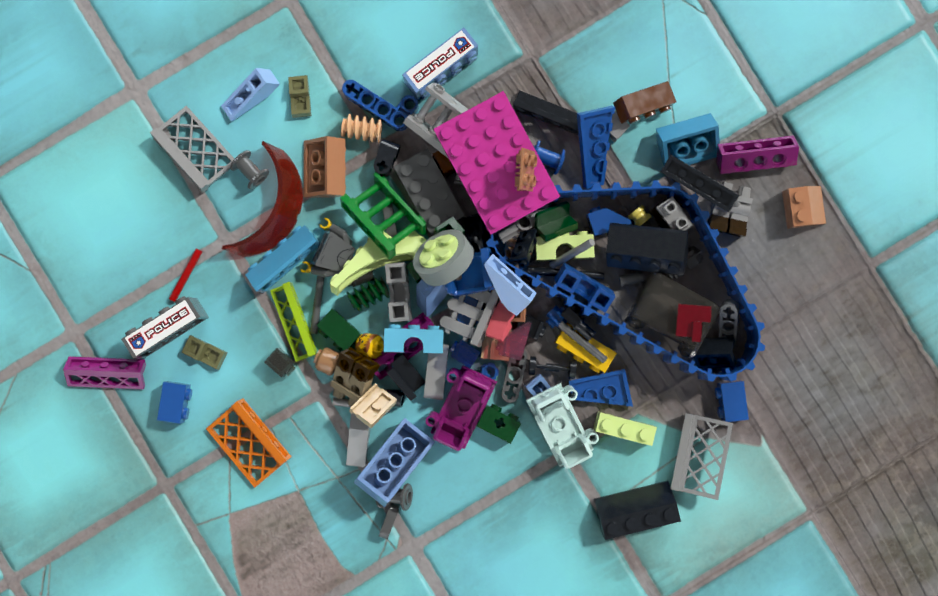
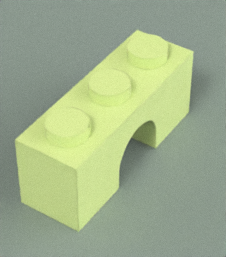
[535,231,595,261]
[593,411,657,446]

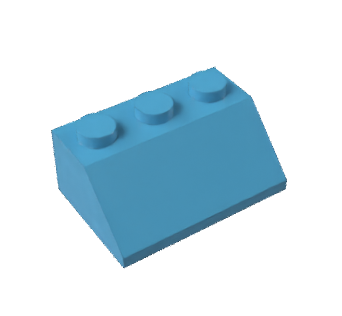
[656,113,720,165]

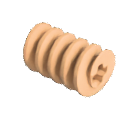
[341,114,382,143]

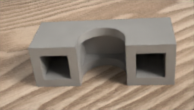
[385,262,412,322]

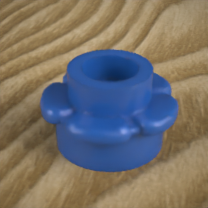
[480,363,499,380]

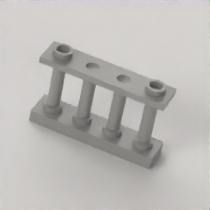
[403,82,469,158]

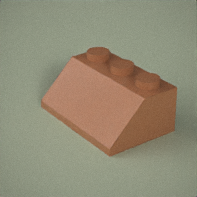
[304,136,346,198]

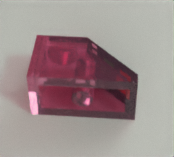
[496,322,531,361]

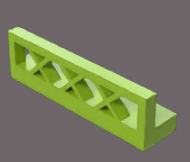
[270,282,317,362]

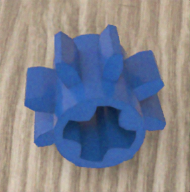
[546,305,567,329]

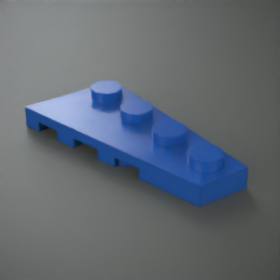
[577,105,615,189]

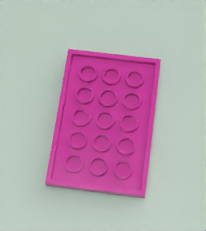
[433,91,560,235]

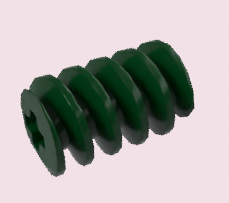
[346,277,390,312]

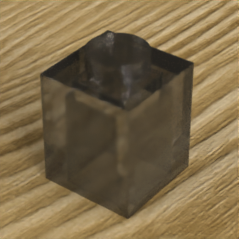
[264,347,297,377]

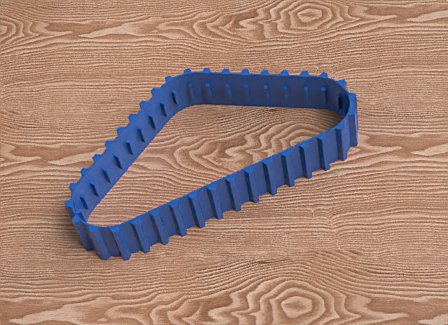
[485,180,765,382]

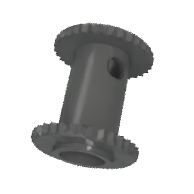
[230,150,269,189]
[376,483,413,511]

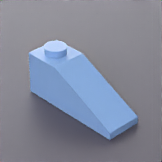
[221,68,280,121]
[484,254,537,316]

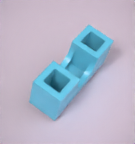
[384,324,443,353]

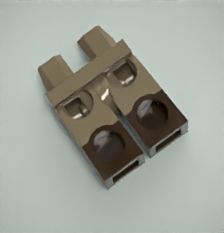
[330,347,380,406]

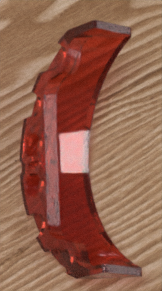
[221,141,303,257]

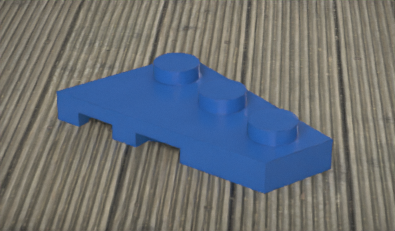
[568,369,633,407]

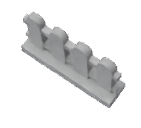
[440,290,500,347]

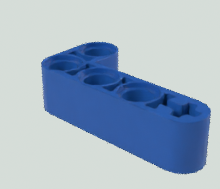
[342,80,419,131]

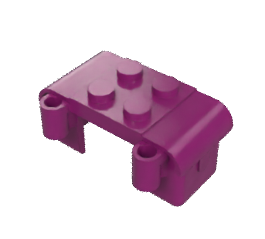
[426,365,498,451]

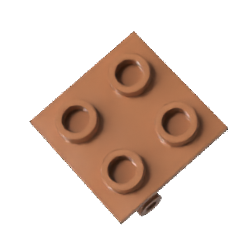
[515,148,537,192]

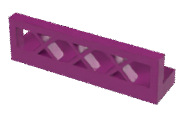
[372,312,435,380]
[63,356,146,389]

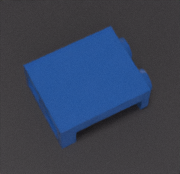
[445,247,495,297]

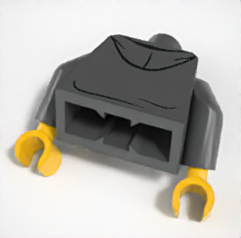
[300,218,355,277]

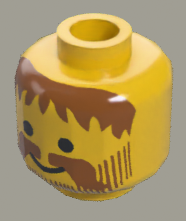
[355,333,384,359]

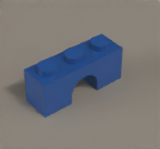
[554,263,615,313]

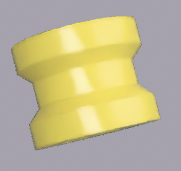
[627,205,652,226]

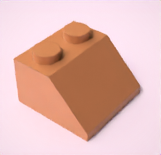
[782,186,826,229]

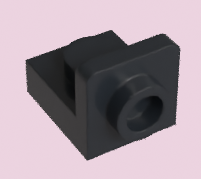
[515,315,546,340]

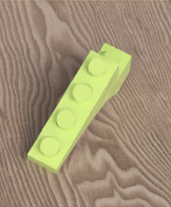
[330,231,427,296]

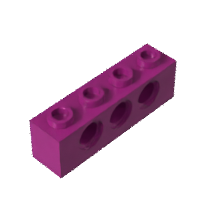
[716,135,799,174]

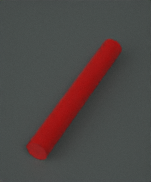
[169,248,203,302]

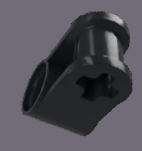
[373,139,401,177]

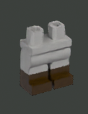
[708,182,753,237]
[649,196,692,230]

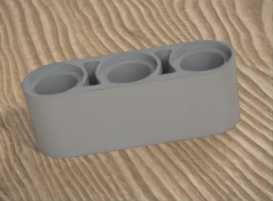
[424,344,449,400]

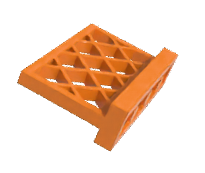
[206,398,292,488]

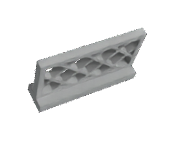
[150,106,234,193]
[671,413,733,500]

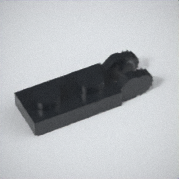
[464,213,486,253]

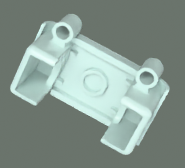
[526,383,599,469]

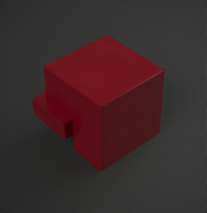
[676,304,712,342]

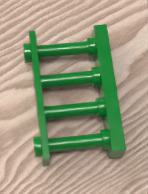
[340,172,426,260]

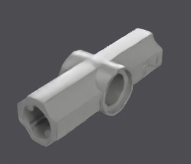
[497,204,550,244]

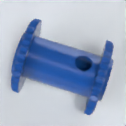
[534,140,565,175]

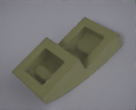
[288,75,312,118]
[182,335,228,370]

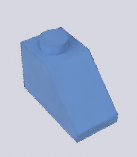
[416,279,448,317]

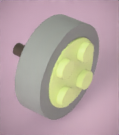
[413,229,474,286]

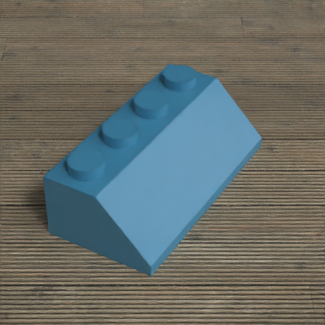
[246,225,320,293]

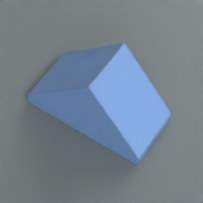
[524,373,551,396]

